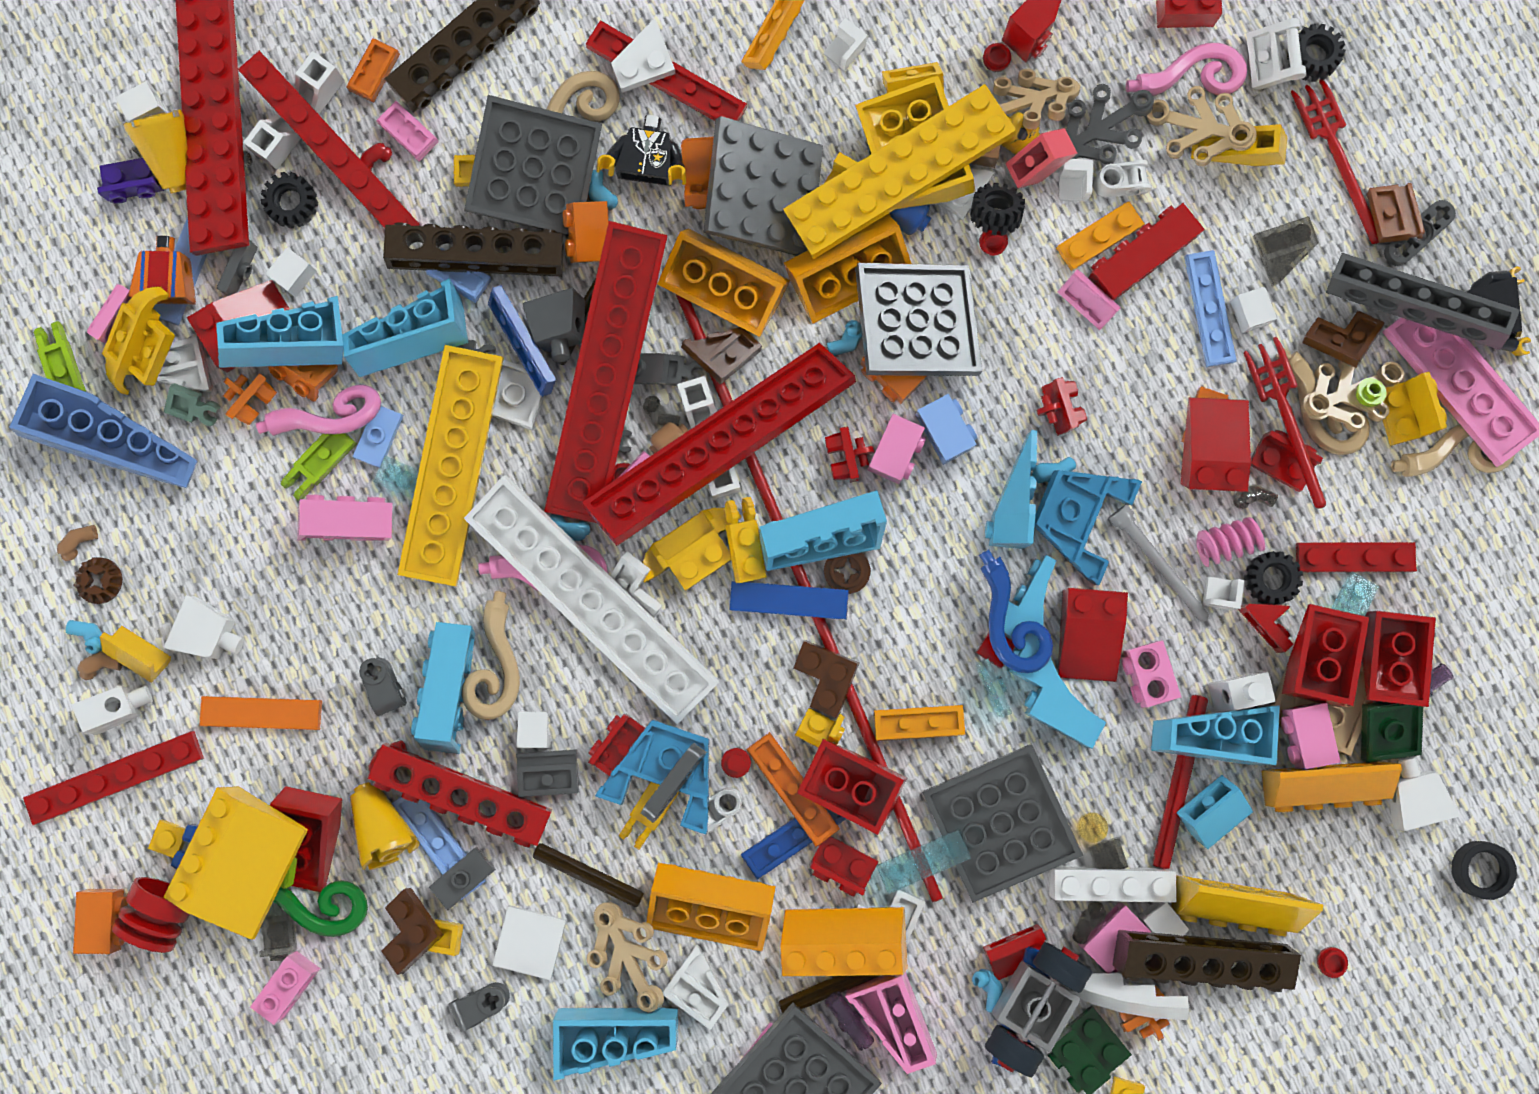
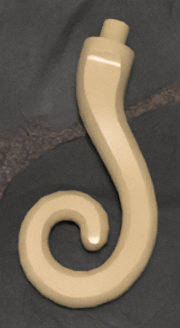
[546,71,620,122]
[1275,348,1370,455]
[1391,424,1515,477]
[462,591,520,720]

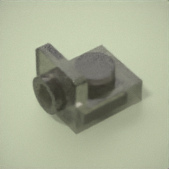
[259,914,297,961]

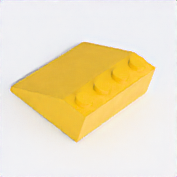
[855,75,975,209]
[163,786,308,940]
[1171,875,1323,937]

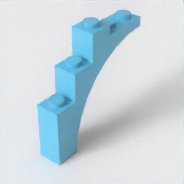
[1004,555,1106,749]

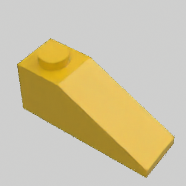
[1191,124,1287,166]

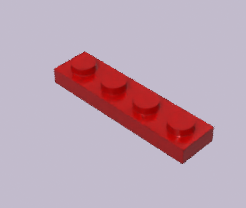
[1296,542,1417,572]

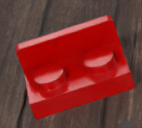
[1251,430,1323,492]
[809,836,879,897]

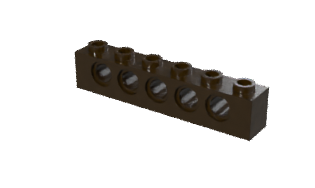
[385,0,540,113]
[383,222,563,277]
[1112,930,1301,992]

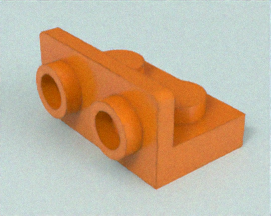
[268,364,338,402]

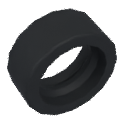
[1451,841,1517,900]

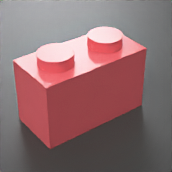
[1005,128,1078,188]

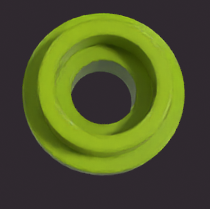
[1356,378,1387,407]

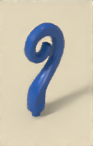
[979,549,1053,673]

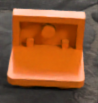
[681,137,714,209]

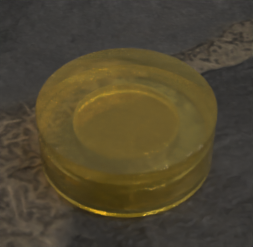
[1077,812,1108,843]

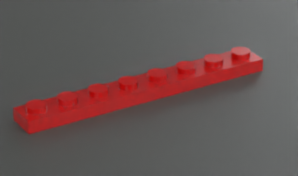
[238,50,421,228]

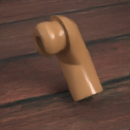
[57,525,98,561]
[77,652,123,680]

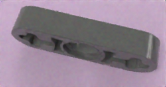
[1384,200,1456,266]
[641,743,707,823]

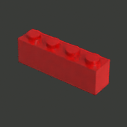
[1088,203,1205,301]

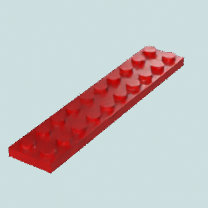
[175,0,249,256]
[544,221,668,523]
[582,342,856,546]

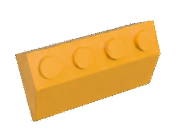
[784,214,912,323]
[657,228,790,337]
[1261,761,1402,812]
[646,862,776,951]
[781,907,908,976]

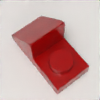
[1238,604,1294,653]

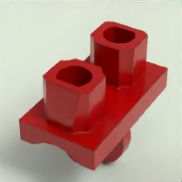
[1036,377,1087,436]
[825,426,875,483]

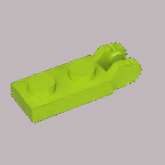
[33,321,86,392]
[280,433,357,501]

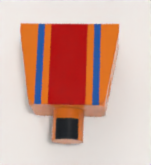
[129,236,196,305]

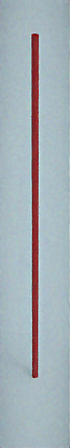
[676,294,943,903]

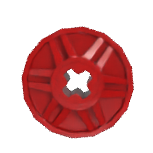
[112,877,190,953]

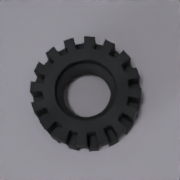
[1287,24,1346,82]
[261,172,318,228]
[970,183,1025,235]
[1244,551,1303,605]

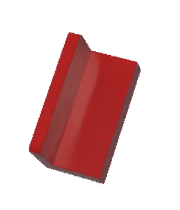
[983,924,1046,980]

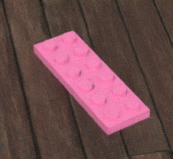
[1382,318,1539,467]

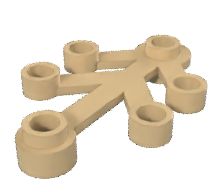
[993,69,1080,129]
[1146,86,1257,166]
[1302,360,1404,432]
[587,902,668,1013]

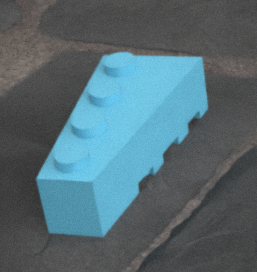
[342,278,468,377]
[216,296,343,368]
[759,490,887,571]
[411,622,475,754]
[1151,705,1280,766]
[553,1008,678,1081]

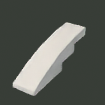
[1062,973,1189,1020]

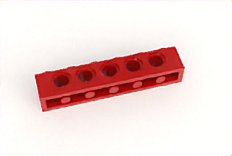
[367,743,552,848]

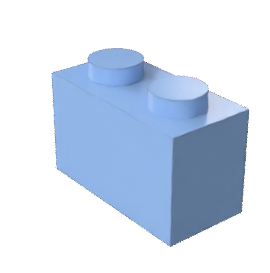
[915,394,977,465]

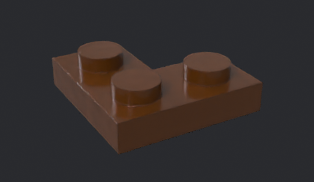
[1302,310,1385,368]
[793,640,860,718]
[381,888,444,975]

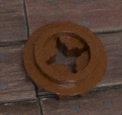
[824,552,871,594]
[73,557,123,604]

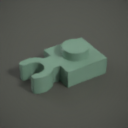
[164,383,221,426]

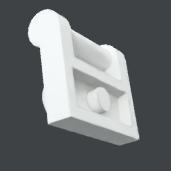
[1246,18,1306,90]

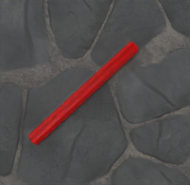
[1152,695,1208,869]

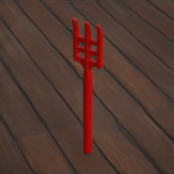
[1291,79,1379,244]
[1244,337,1326,509]

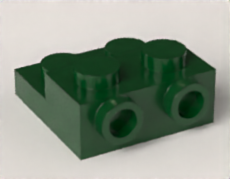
[1047,1005,1132,1094]

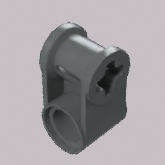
[359,657,407,716]
[448,982,510,1032]

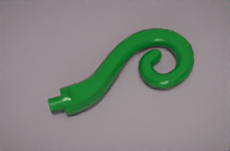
[273,880,368,937]

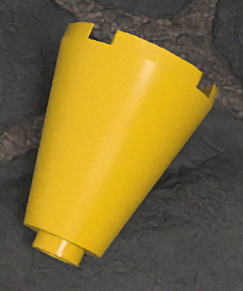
[123,109,187,193]
[350,782,420,870]

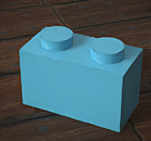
[1176,775,1253,849]

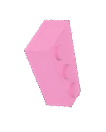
[297,495,392,541]
[845,972,937,1074]

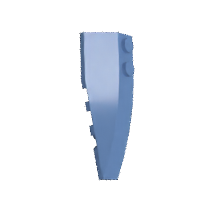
[9,374,198,488]

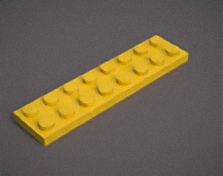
[783,84,1016,259]
[397,345,504,587]

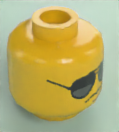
[1001,112,1040,155]

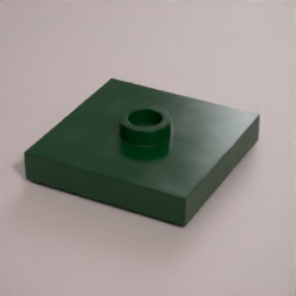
[1361,702,1424,763]

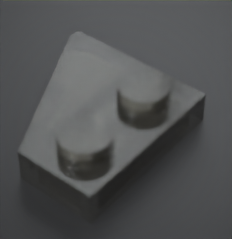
[1253,216,1319,287]

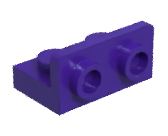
[97,158,164,204]

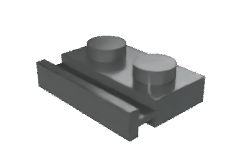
[516,749,579,797]

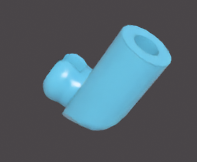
[588,170,618,210]
[549,514,590,541]
[66,620,102,654]

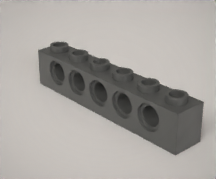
[1326,253,1520,350]

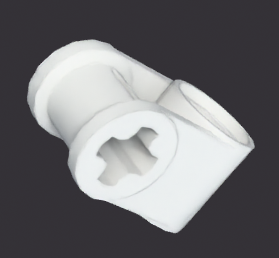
[1093,160,1152,197]
[684,787,742,837]

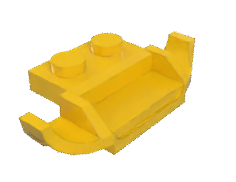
[102,287,175,395]
[642,507,742,591]

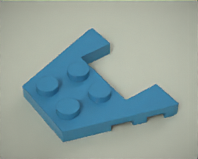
[1035,470,1142,585]
[595,720,709,835]

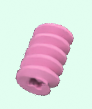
[1196,517,1265,567]

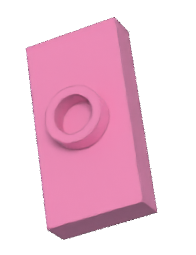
[376,101,439,162]
[1058,269,1121,330]

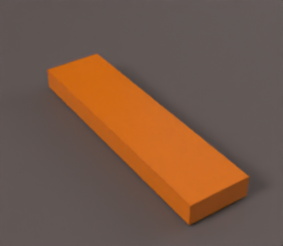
[199,696,322,730]
[746,732,840,847]

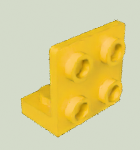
[1379,371,1447,446]

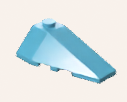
[985,430,1037,549]

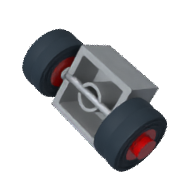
[985,942,1092,1078]

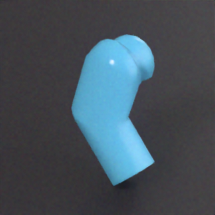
[827,320,862,356]
[1032,457,1076,483]
[972,969,1003,1012]

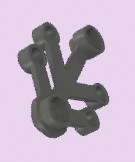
[1066,84,1154,165]

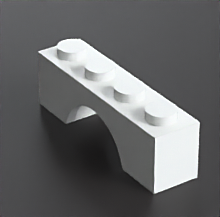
[243,51,345,170]
[677,376,741,500]
[1049,866,1176,902]

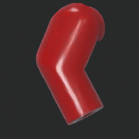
[360,143,392,171]

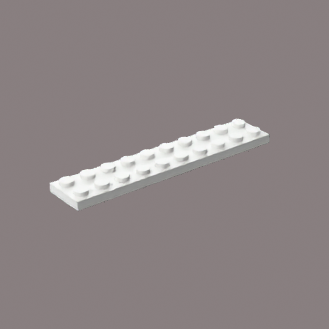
[464,475,719,724]

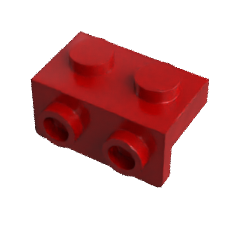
[588,713,645,777]

